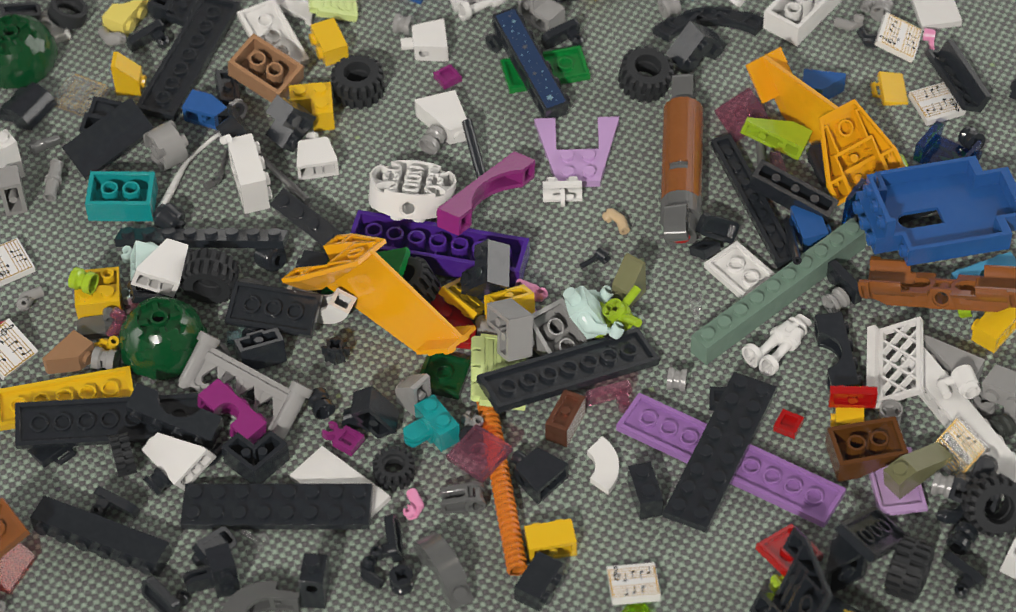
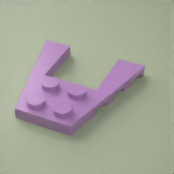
[534,117,619,187]

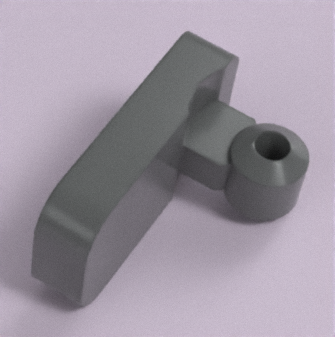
[77,307,123,340]

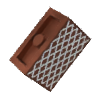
[545,390,586,447]

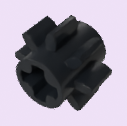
[321,336,350,365]

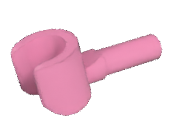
[923,28,935,50]

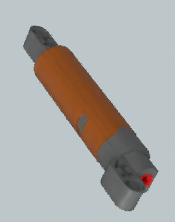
[660,73,703,246]

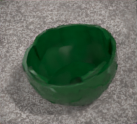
[0,14,58,89]
[119,296,208,380]

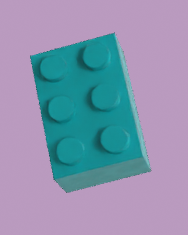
[85,171,158,221]

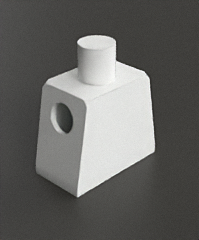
[400,19,449,61]
[297,132,339,181]

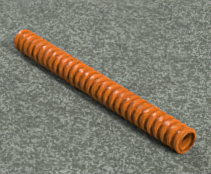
[476,402,528,576]

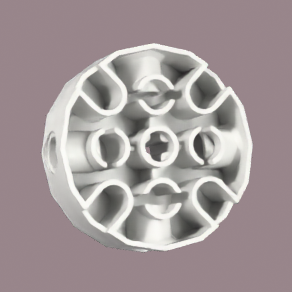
[368,160,457,223]

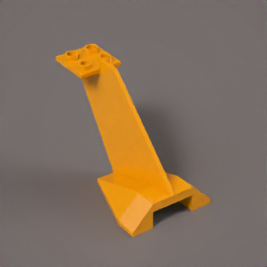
[745,47,905,206]
[281,233,476,356]

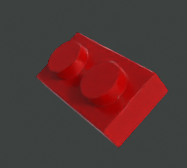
[828,385,878,408]

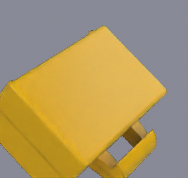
[870,71,909,106]

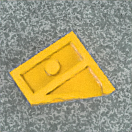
[438,277,484,320]

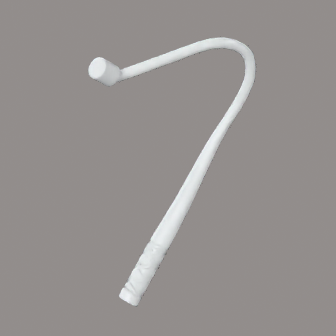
[154,133,232,212]

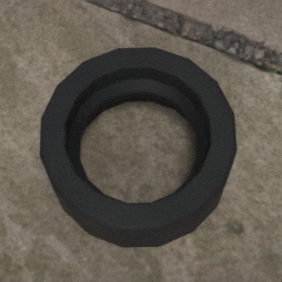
[47,0,88,30]

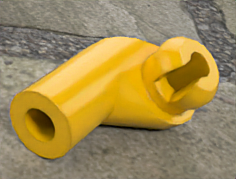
[94,336,119,351]

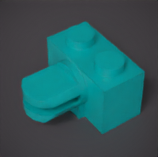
[403,394,460,452]

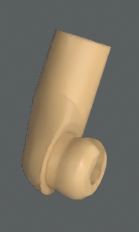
[602,208,630,235]

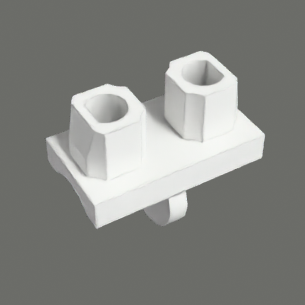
[543,176,582,207]

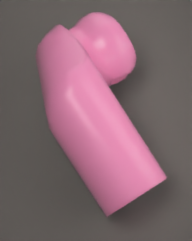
[515,279,548,302]
[403,488,424,520]

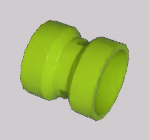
[68,267,99,295]

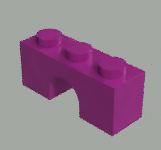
[197,378,267,444]

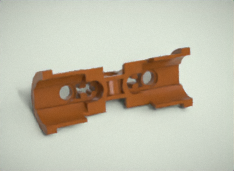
[858,256,1016,312]

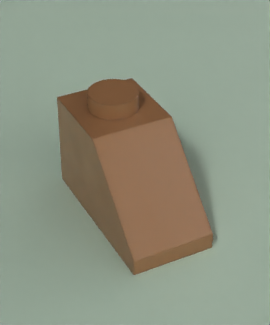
[42,330,95,374]

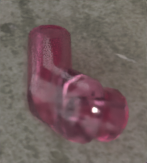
[105,307,126,337]

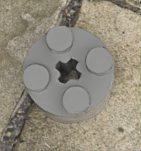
[143,120,190,171]

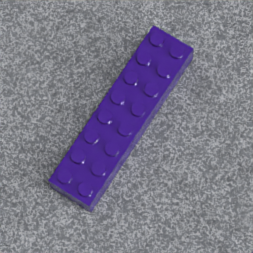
[350,210,530,287]

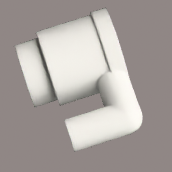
[937,365,981,399]

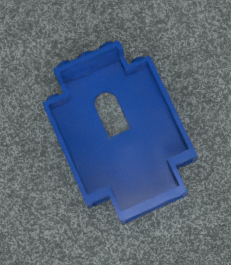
[852,156,1016,266]

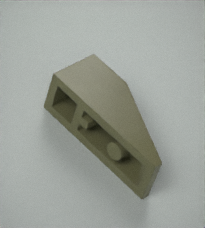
[883,442,954,499]

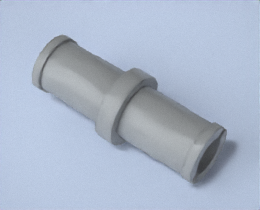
[43,159,64,202]

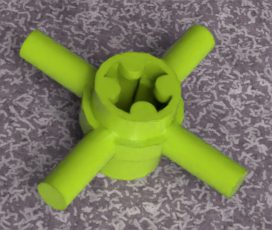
[594,285,642,340]

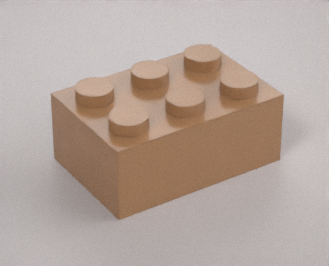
[228,33,304,103]

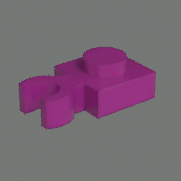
[321,421,365,457]

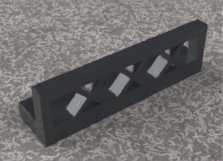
[924,39,992,112]

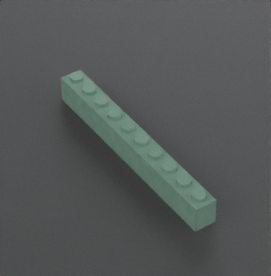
[691,218,866,365]

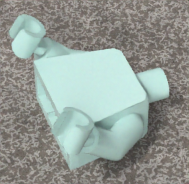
[121,241,158,305]
[563,285,625,341]

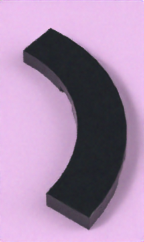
[652,7,764,43]

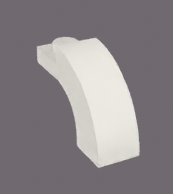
[287,285,357,324]

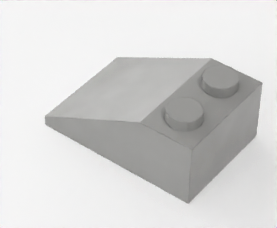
[532,298,588,356]

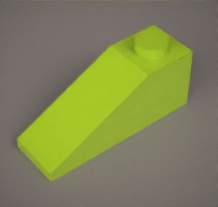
[740,117,812,161]

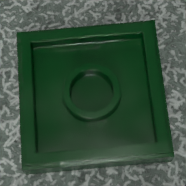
[419,353,471,400]

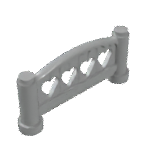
[178,330,313,439]

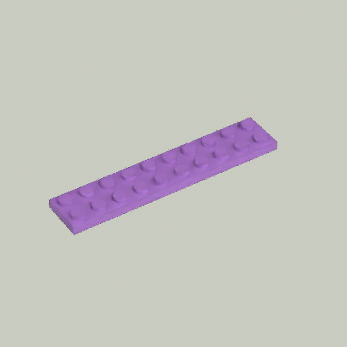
[616,393,846,528]

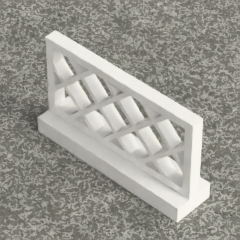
[866,317,923,412]

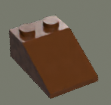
[825,416,909,482]

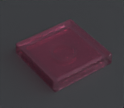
[714,87,770,143]
[446,424,513,483]

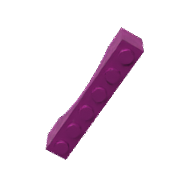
[436,151,535,236]

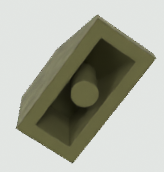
[612,253,646,308]

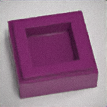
[433,64,462,90]

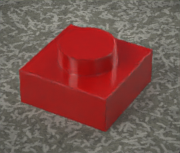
[773,409,804,439]

